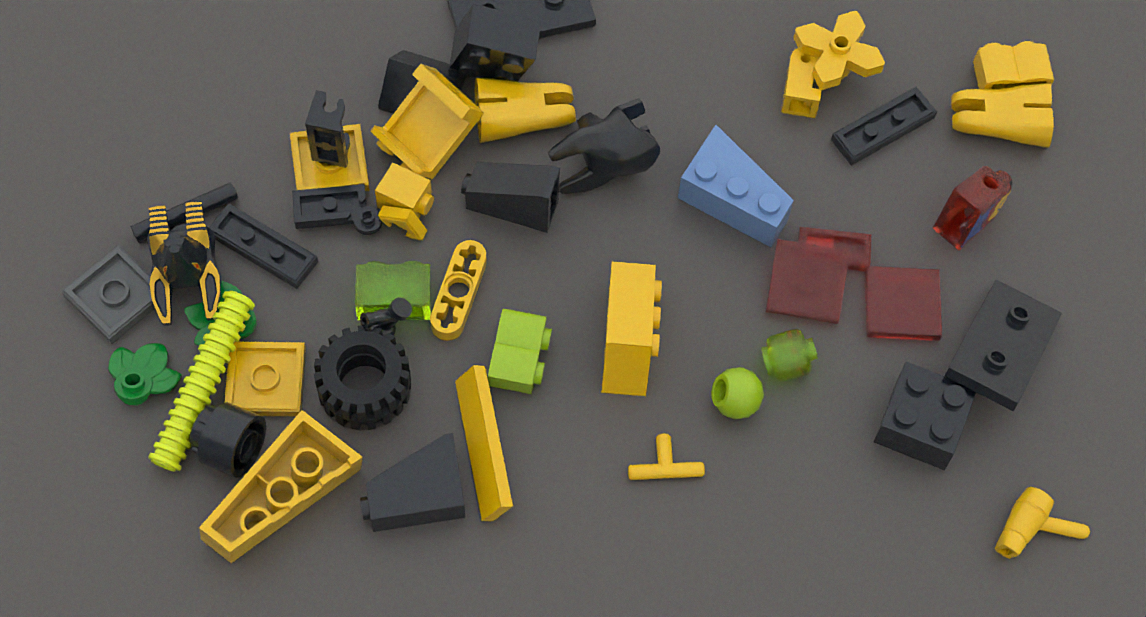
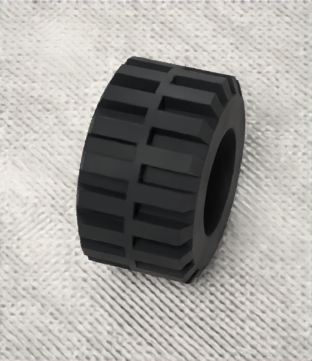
[314,326,411,430]

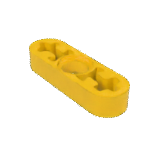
[430,240,487,341]

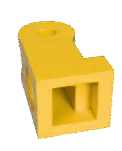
[781,48,821,118]

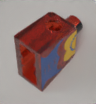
[933,166,1012,251]

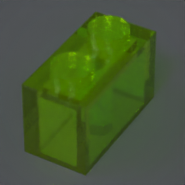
[355,261,432,320]

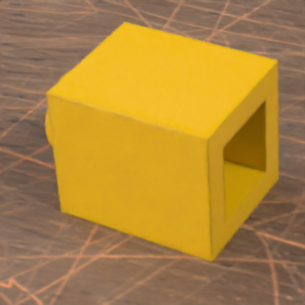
[375,163,434,218]

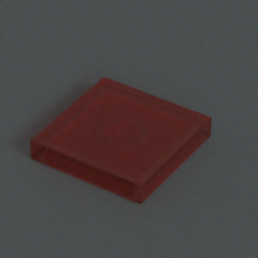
[765,239,850,324]
[865,266,942,341]

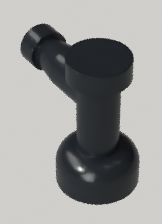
[360,297,412,337]

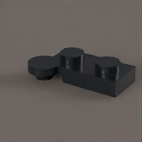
[292,184,382,235]

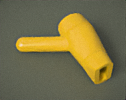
[994,487,1090,559]

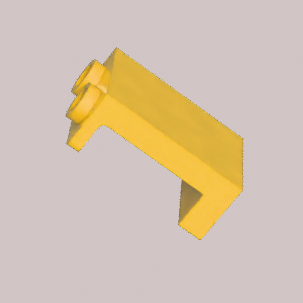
[370,64,484,179]

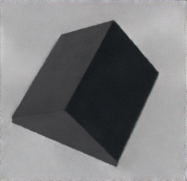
[378,50,467,114]

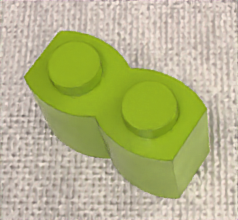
[488,308,552,394]

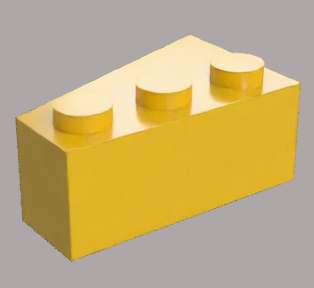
[601,261,662,396]

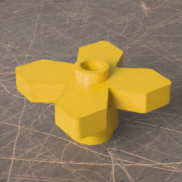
[793,11,885,90]

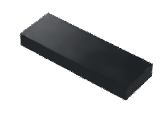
[831,87,937,166]
[209,203,318,289]

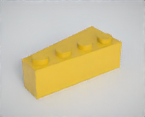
[199,410,363,563]

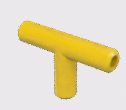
[628,433,705,480]

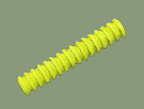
[148,291,255,472]

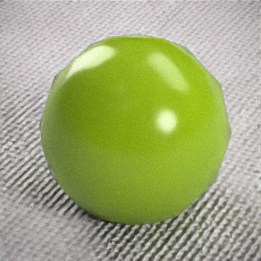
[711,367,764,420]

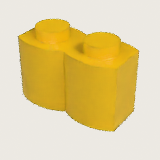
[973,41,1054,89]

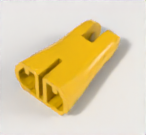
[474,78,576,143]
[951,83,1054,148]

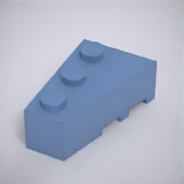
[678,125,794,247]

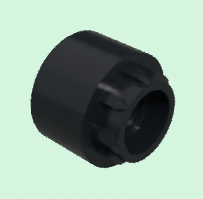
[190,402,266,478]

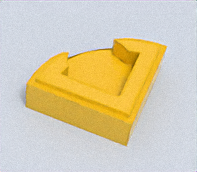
[378,205,427,240]

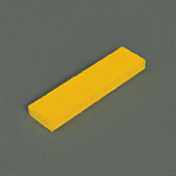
[455,365,513,521]

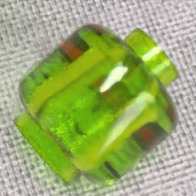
[761,329,818,382]

